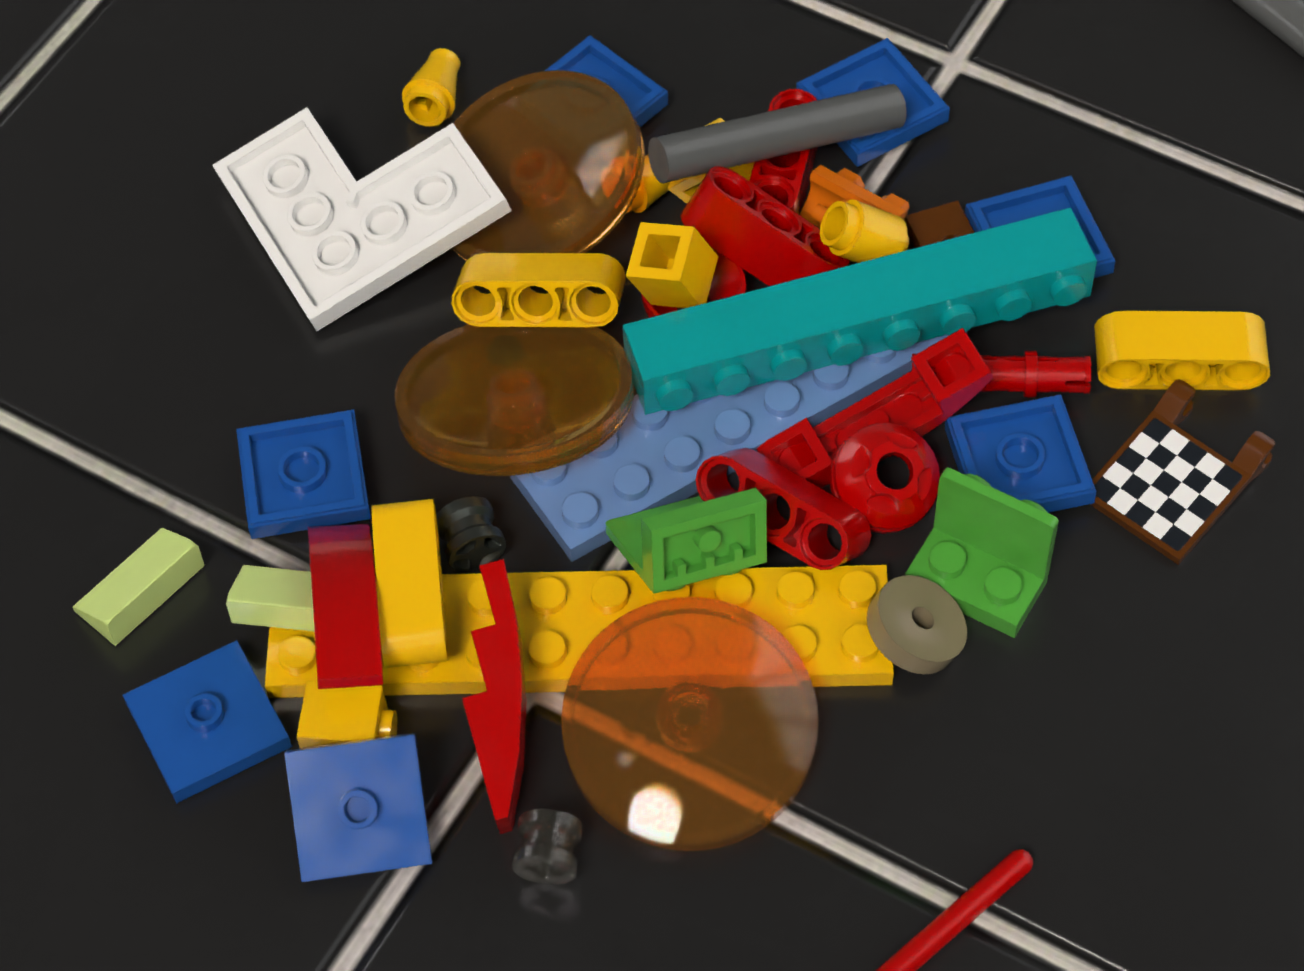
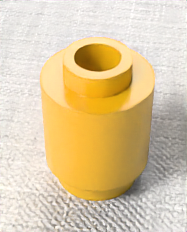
[820,200,909,263]

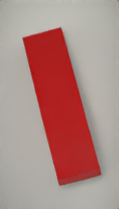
[462,559,527,834]

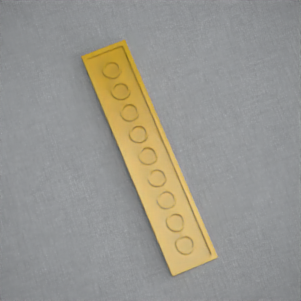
[265,565,894,698]

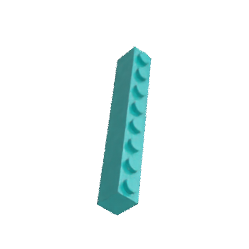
[623,207,1097,415]

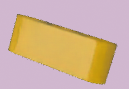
[451,253,626,327]
[1094,311,1270,390]
[371,499,449,668]

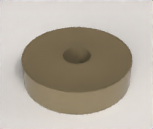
[867,575,967,674]

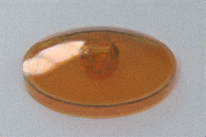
[452,70,645,261]
[395,324,634,476]
[562,597,818,851]

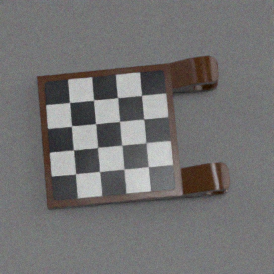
[1090,379,1275,565]

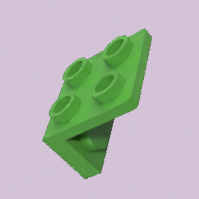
[905,468,1059,638]
[606,488,767,594]

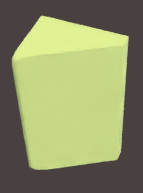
[73,528,205,646]
[226,565,314,631]

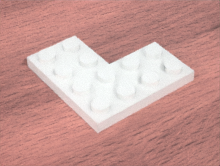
[212,107,511,331]

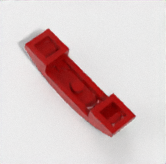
[756,328,993,488]
[308,524,383,689]

